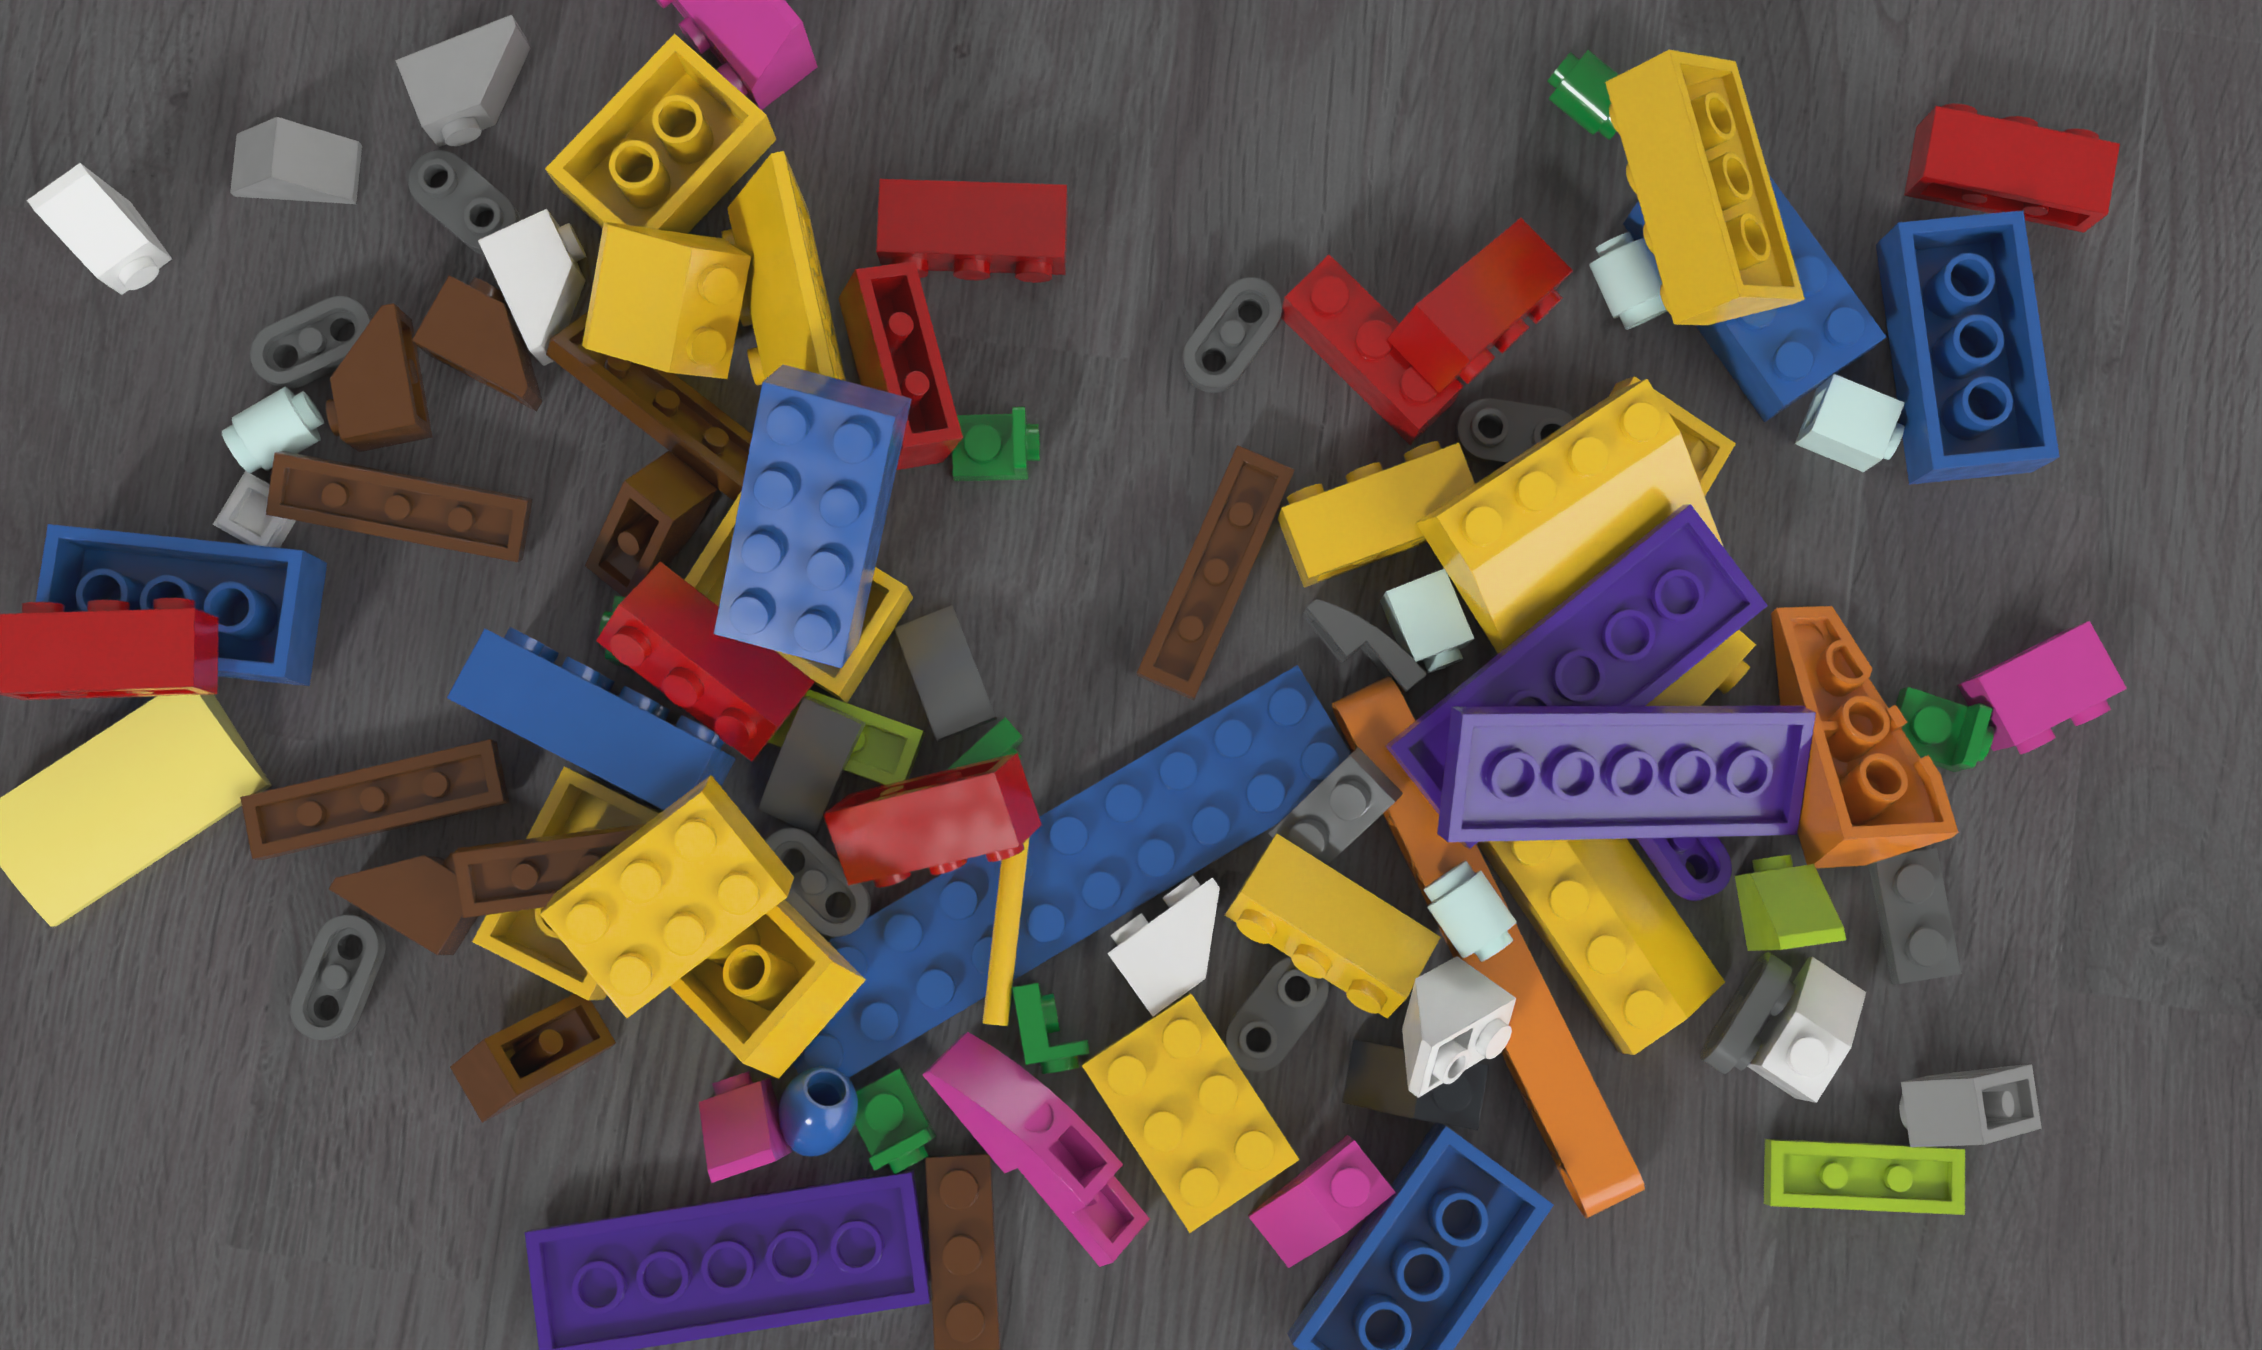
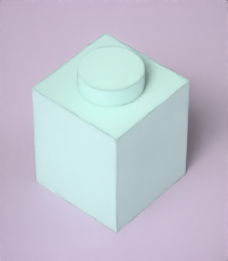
[1795,374,1904,472]
[1380,569,1474,673]

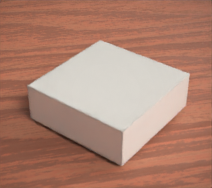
[213,471,296,548]

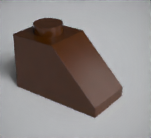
[412,275,542,412]
[326,303,433,452]
[585,451,717,597]
[328,852,478,955]
[450,994,616,1123]

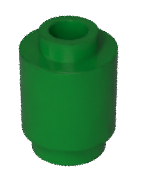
[1547,50,1619,140]

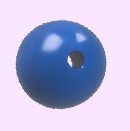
[779,1066,858,1157]

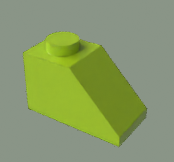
[1735,855,1846,951]

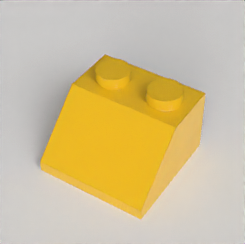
[582,221,751,379]

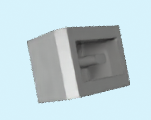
[230,117,362,204]

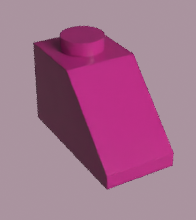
[699,1071,793,1183]
[1248,1135,1396,1268]

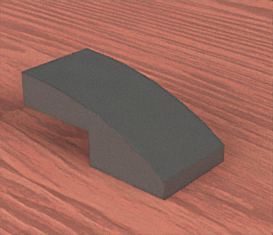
[1302,599,1427,695]
[895,605,997,742]
[759,696,866,836]

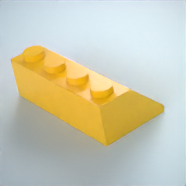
[1605,50,1805,325]
[1477,839,1725,1055]

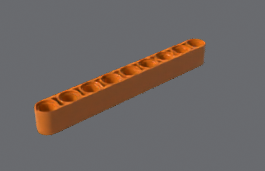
[1332,676,1645,1219]

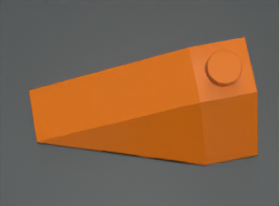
[1771,606,1959,869]

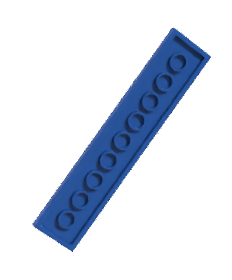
[793,665,1351,1078]

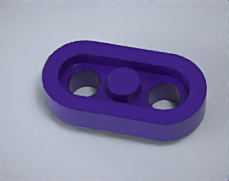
[1636,837,1732,901]

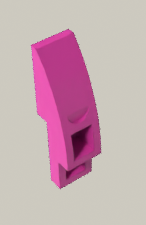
[922,1032,1150,1267]

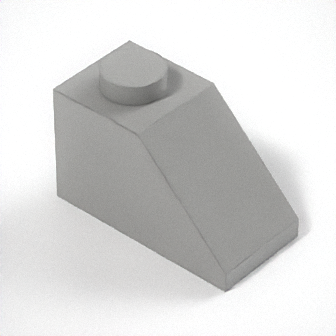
[395,15,531,147]
[1899,1064,2042,1147]

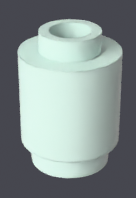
[1589,232,1667,330]
[222,387,324,473]
[1423,860,1517,962]

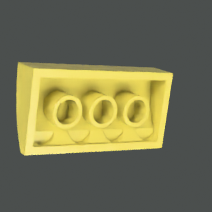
[0,694,272,927]

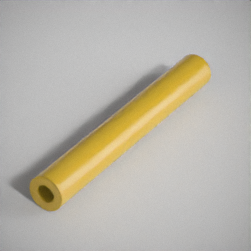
[982,837,1030,1026]

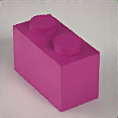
[1957,621,2127,754]

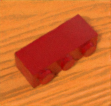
[1904,103,2120,233]
[876,179,1068,283]
[1387,218,1573,394]
[1280,255,1463,446]
[838,261,963,470]
[596,561,815,761]
[0,598,219,700]
[823,753,1042,888]

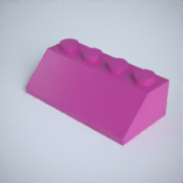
[656,0,818,110]

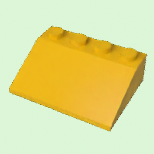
[722,151,846,386]
[1416,379,1723,654]

